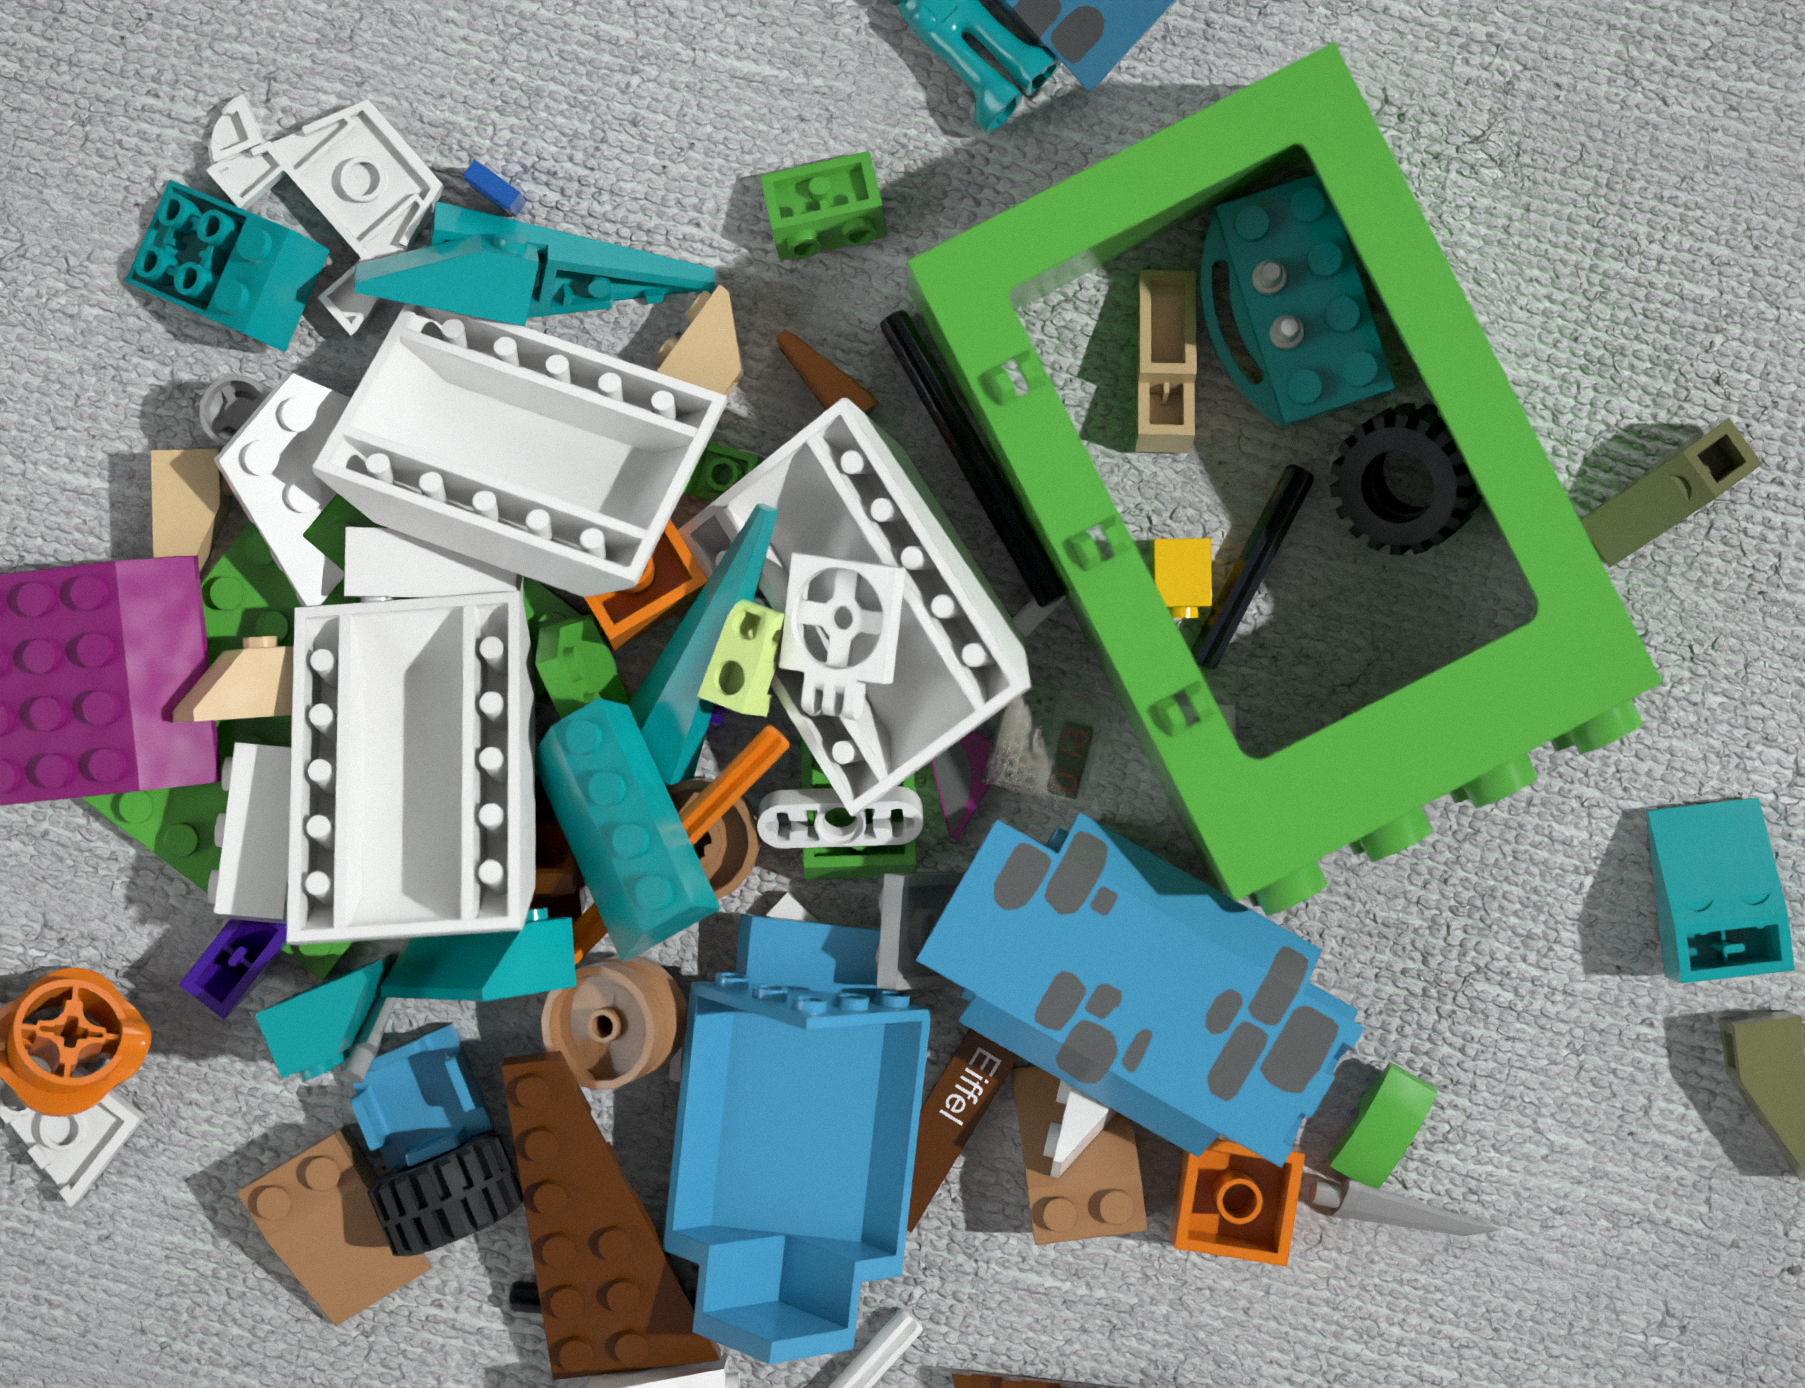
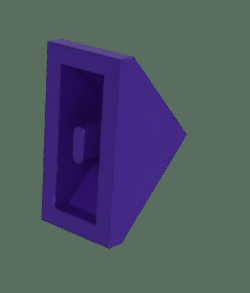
[179,919,287,1019]

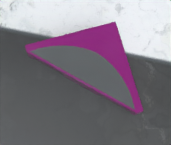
[931,730,1009,841]

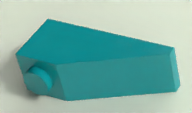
[354,231,539,327]

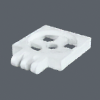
[779,553,906,720]

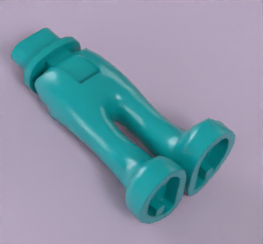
[888,0,1061,135]

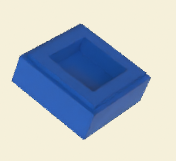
[463,159,527,217]

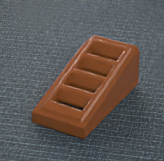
[776,329,879,415]

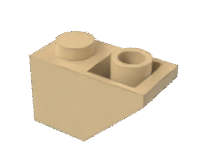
[653,284,744,399]

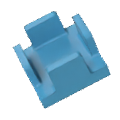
[350,1023,495,1171]

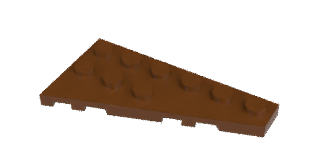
[501,1051,721,1380]

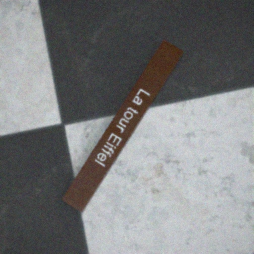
[907,821,1106,1233]

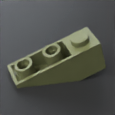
[1580,418,1762,568]
[1719,1010,1805,1181]

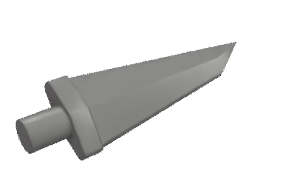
[342,937,413,1083]
[1310,1179,1502,1236]

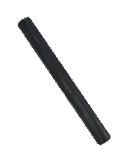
[880,310,1065,607]

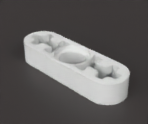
[757,786,923,848]

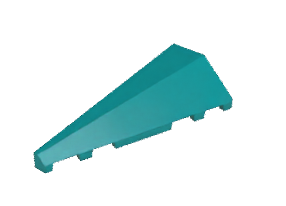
[428,201,715,318]
[628,503,779,785]

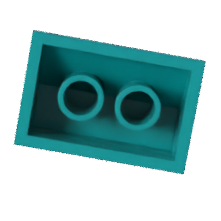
[380,907,577,1001]
[254,953,395,1082]

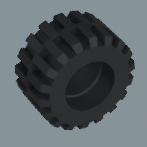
[1330,403,1483,556]
[367,1134,523,1257]

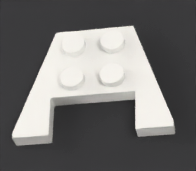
[206,99,446,338]
[214,373,351,607]

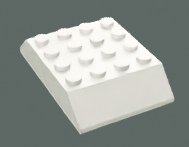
[312,303,728,597]
[677,398,1031,816]
[287,591,535,945]

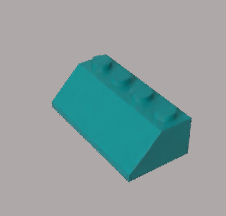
[535,698,721,962]

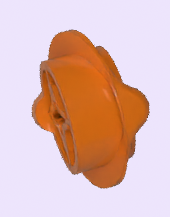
[0,968,152,1117]

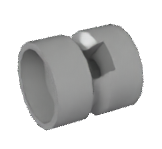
[199,375,273,447]

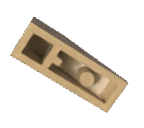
[150,449,234,575]

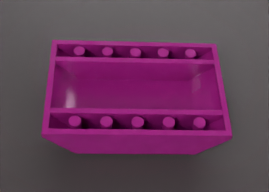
[0,555,222,806]

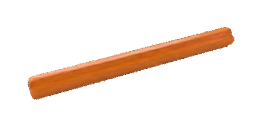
[572,725,790,966]

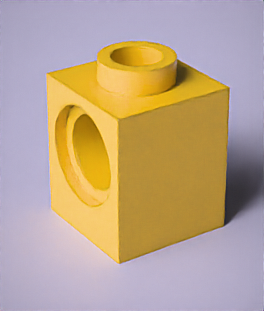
[1150,538,1212,619]

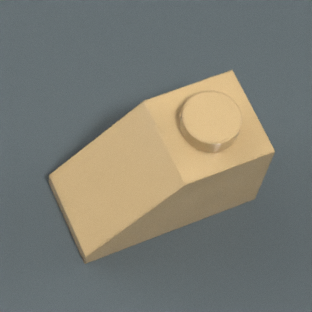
[172,636,294,723]

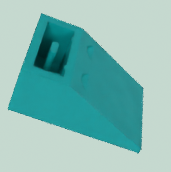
[125,180,330,352]
[1645,797,1795,984]

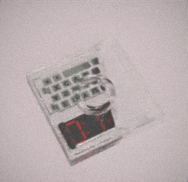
[981,678,1119,810]

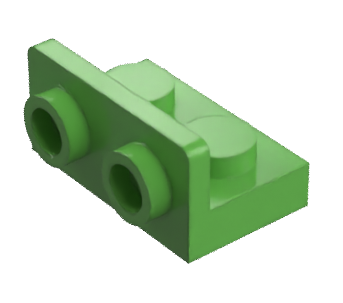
[760,151,888,260]
[535,614,631,720]

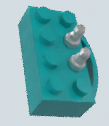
[1200,173,1396,430]

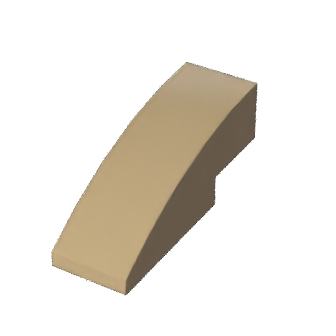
[1135,270,1197,453]

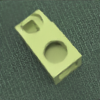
[698,599,785,717]

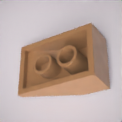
[1011,1065,1148,1245]
[237,1124,432,1326]

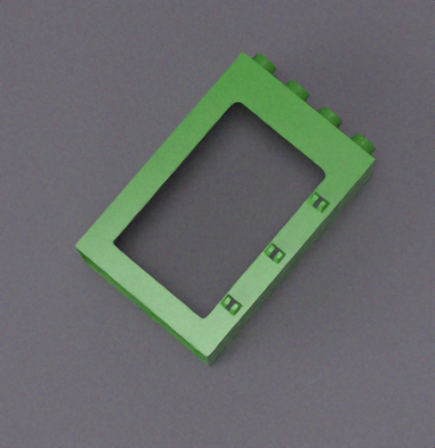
[907,41,1663,916]

